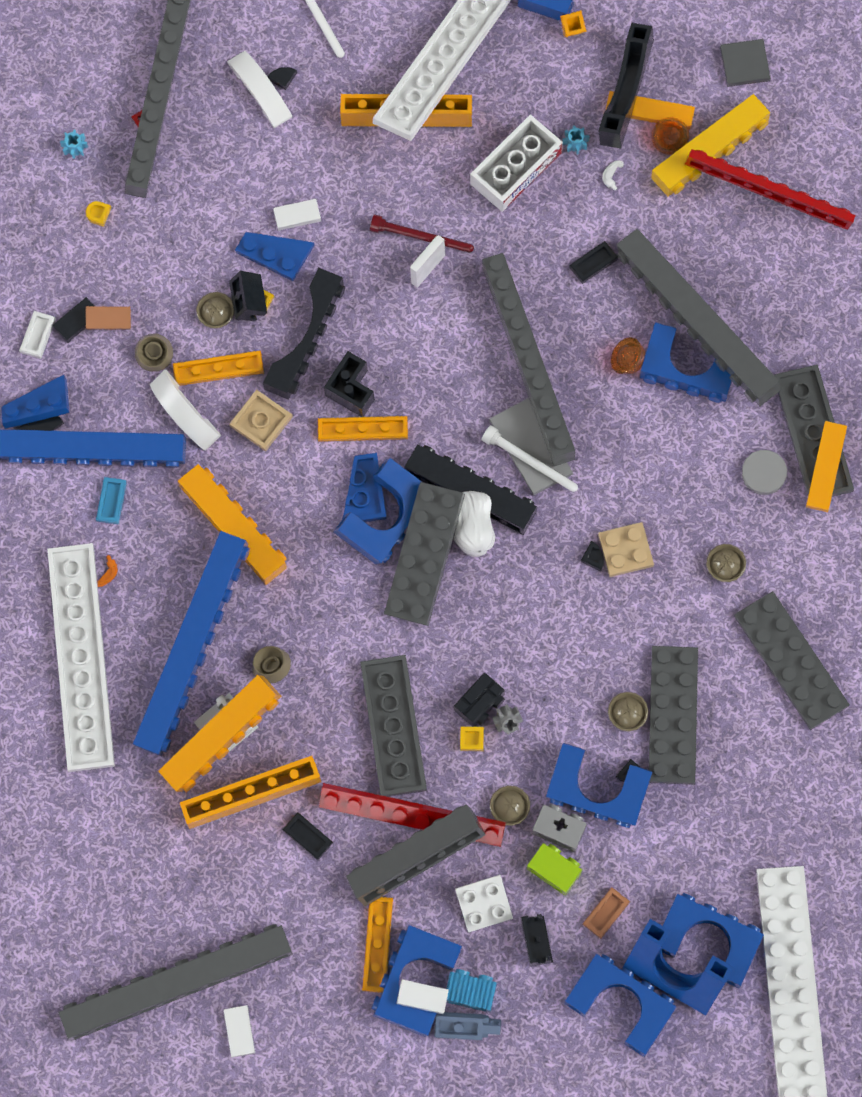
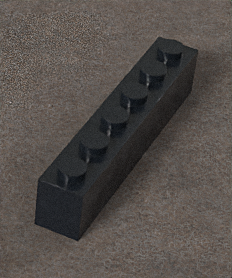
[404,444,537,535]

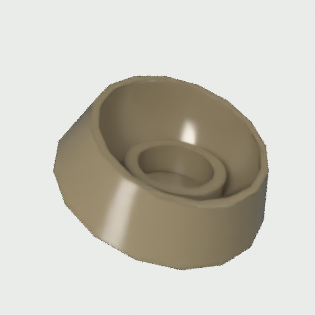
[196,292,234,329]
[135,334,173,372]
[706,544,746,582]
[252,646,291,683]
[608,692,648,731]
[490,785,530,826]

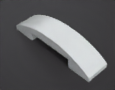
[227,51,292,128]
[150,370,221,451]

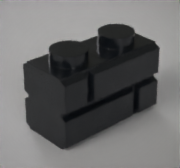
[453,673,505,727]

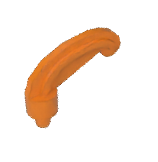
[97,555,118,587]

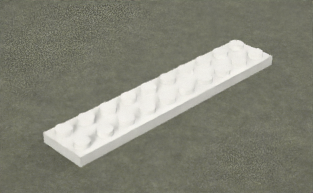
[373,0,511,141]
[47,543,115,772]
[756,866,827,1097]

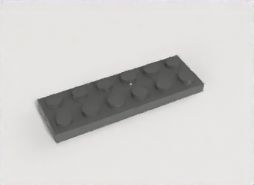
[774,364,854,497]
[384,482,465,626]
[734,591,850,730]
[649,646,698,785]
[360,655,427,797]

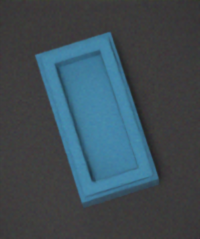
[96,477,127,525]

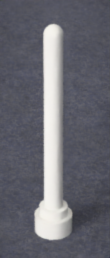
[305,0,345,58]
[481,425,578,492]

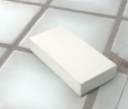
[273,199,321,231]
[19,311,56,359]
[396,979,449,1014]
[224,1005,255,1058]

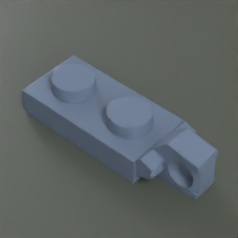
[434,1012,501,1040]

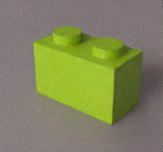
[527,843,582,896]

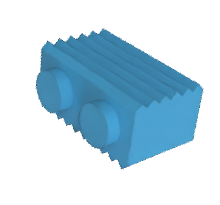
[446,969,497,1013]

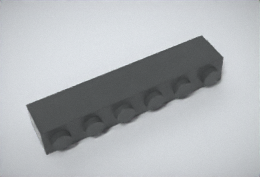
[346,804,486,906]

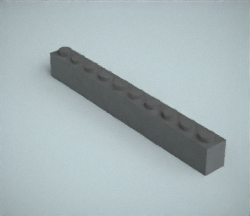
[125,0,191,198]
[616,229,781,407]
[482,253,575,466]
[58,924,293,1041]

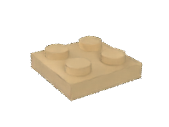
[230,389,293,451]
[598,522,654,577]

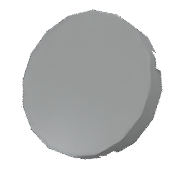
[742,450,787,495]

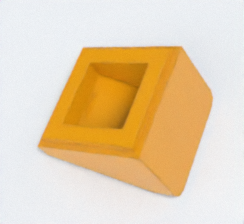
[560,10,587,37]

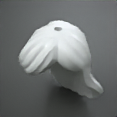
[453,491,495,557]

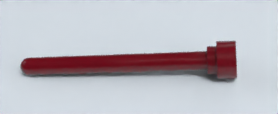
[370,214,474,253]

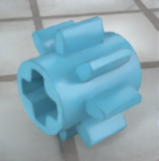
[562,125,590,154]
[60,130,88,159]

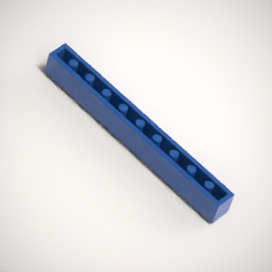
[0,429,186,468]
[133,531,250,757]

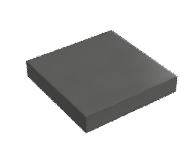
[720,39,771,87]

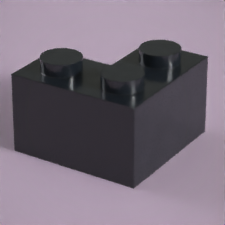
[324,351,375,417]

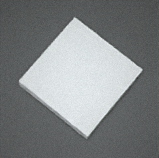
[410,235,445,288]

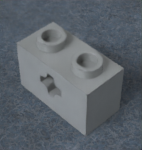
[532,804,587,852]

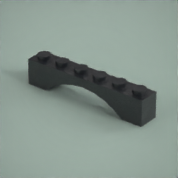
[598,22,654,149]
[263,267,346,400]

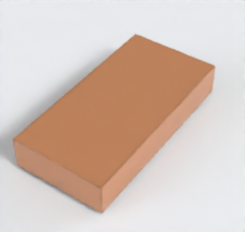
[85,306,131,330]
[582,887,630,939]

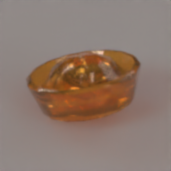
[651,117,689,155]
[611,337,645,374]

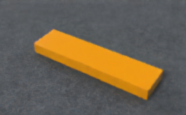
[606,91,695,130]
[172,350,264,386]
[318,416,408,442]
[806,421,847,512]
[362,897,393,993]

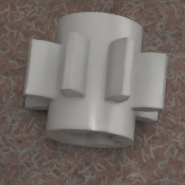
[492,704,523,735]

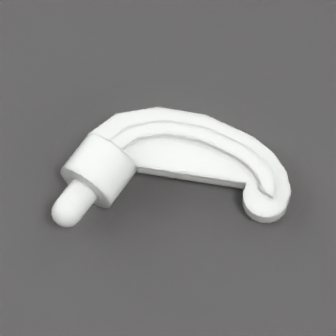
[602,160,624,190]

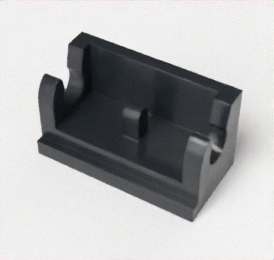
[229,270,267,321]
[521,914,553,967]

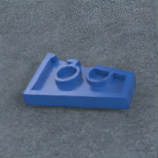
[235,232,314,281]
[1,375,70,429]
[342,453,387,522]

